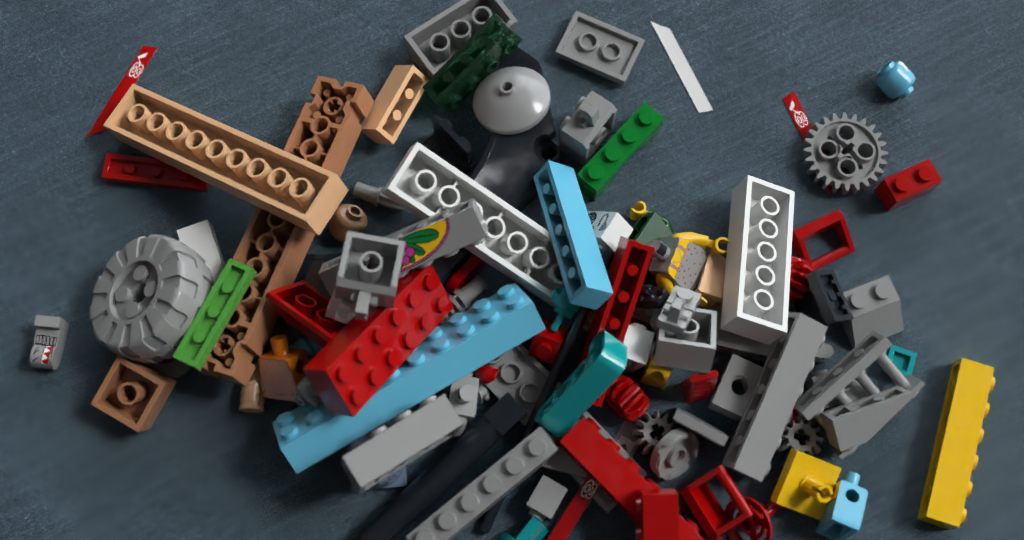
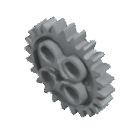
[801,112,888,195]

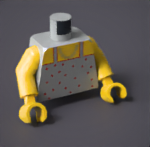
[649,232,730,306]

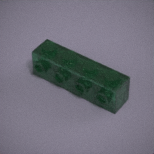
[422,13,523,113]

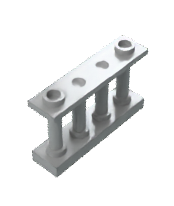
[794,331,925,460]

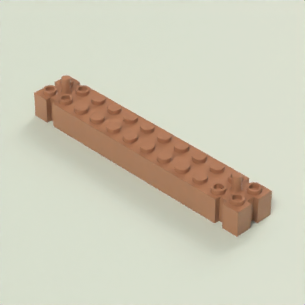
[196,76,374,387]

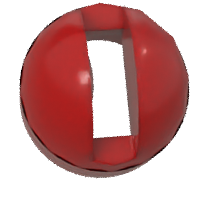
[475,364,499,384]

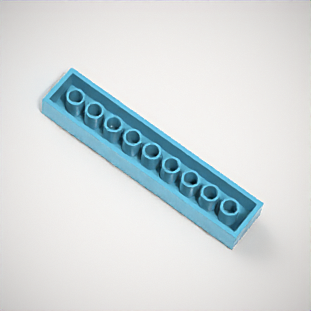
[272,283,546,474]

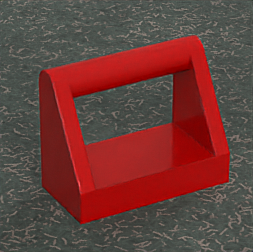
[792,209,855,270]
[680,464,754,540]

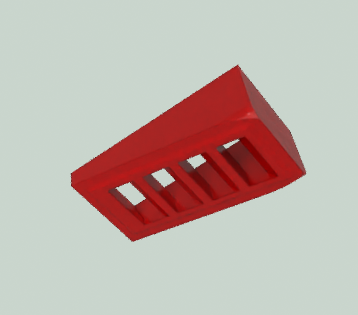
[680,370,719,403]

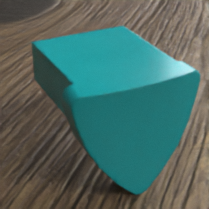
[499,516,548,540]

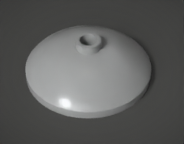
[472,66,551,135]

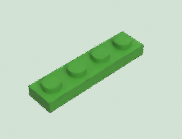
[172,258,257,371]

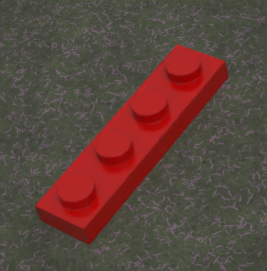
[102,153,209,193]

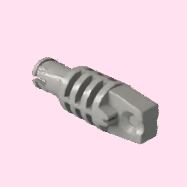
[437,275,488,326]

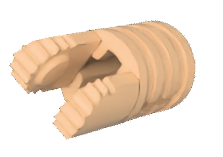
[239,361,265,413]

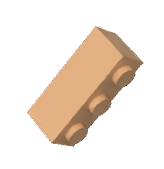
[361,65,430,144]

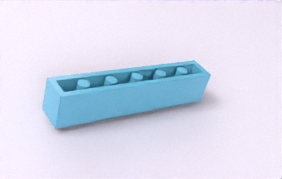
[533,160,613,310]

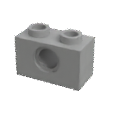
[707,354,763,421]

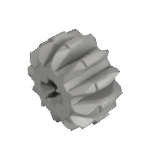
[632,410,678,455]
[777,415,824,460]

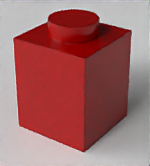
[528,317,568,365]

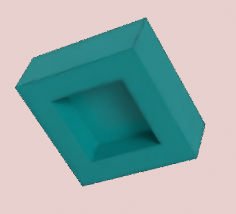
[881,345,918,377]

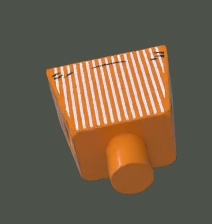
[258,334,310,401]

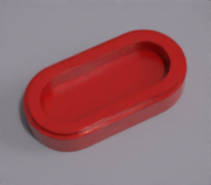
[446,254,486,295]

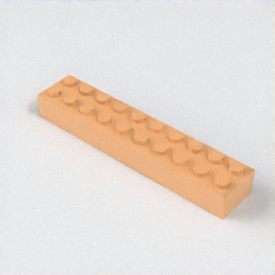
[103,84,349,236]

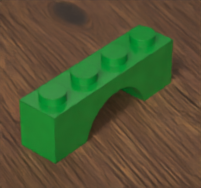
[576,102,664,202]

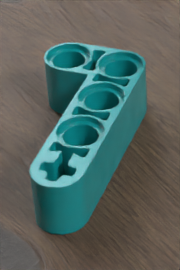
[535,330,627,438]

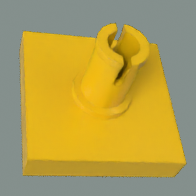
[770,448,842,521]

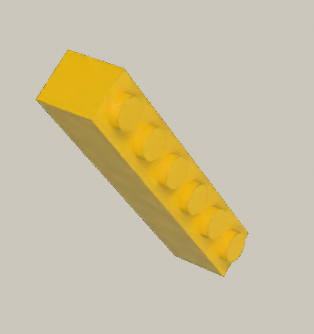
[917,358,995,530]

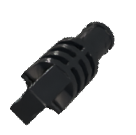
[635,284,670,309]

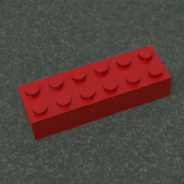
[303,264,454,417]

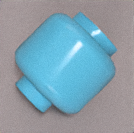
[876,60,915,99]

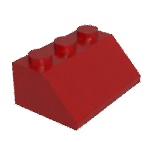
[265,280,347,348]

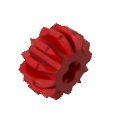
[789,256,814,303]
[604,375,649,422]

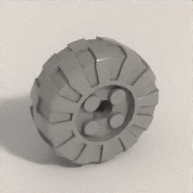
[89,234,213,364]

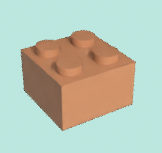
[91,355,177,432]

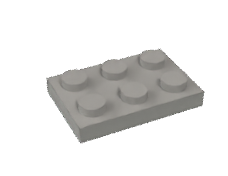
[555,11,645,86]

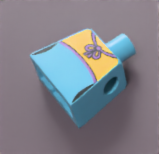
[815,471,868,540]

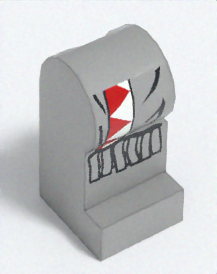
[30,315,70,370]

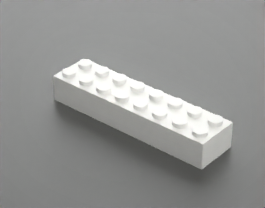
[381,142,564,307]

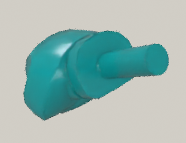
[550,285,580,331]

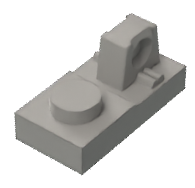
[656,285,702,336]

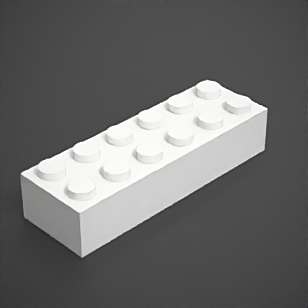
[720,175,795,345]

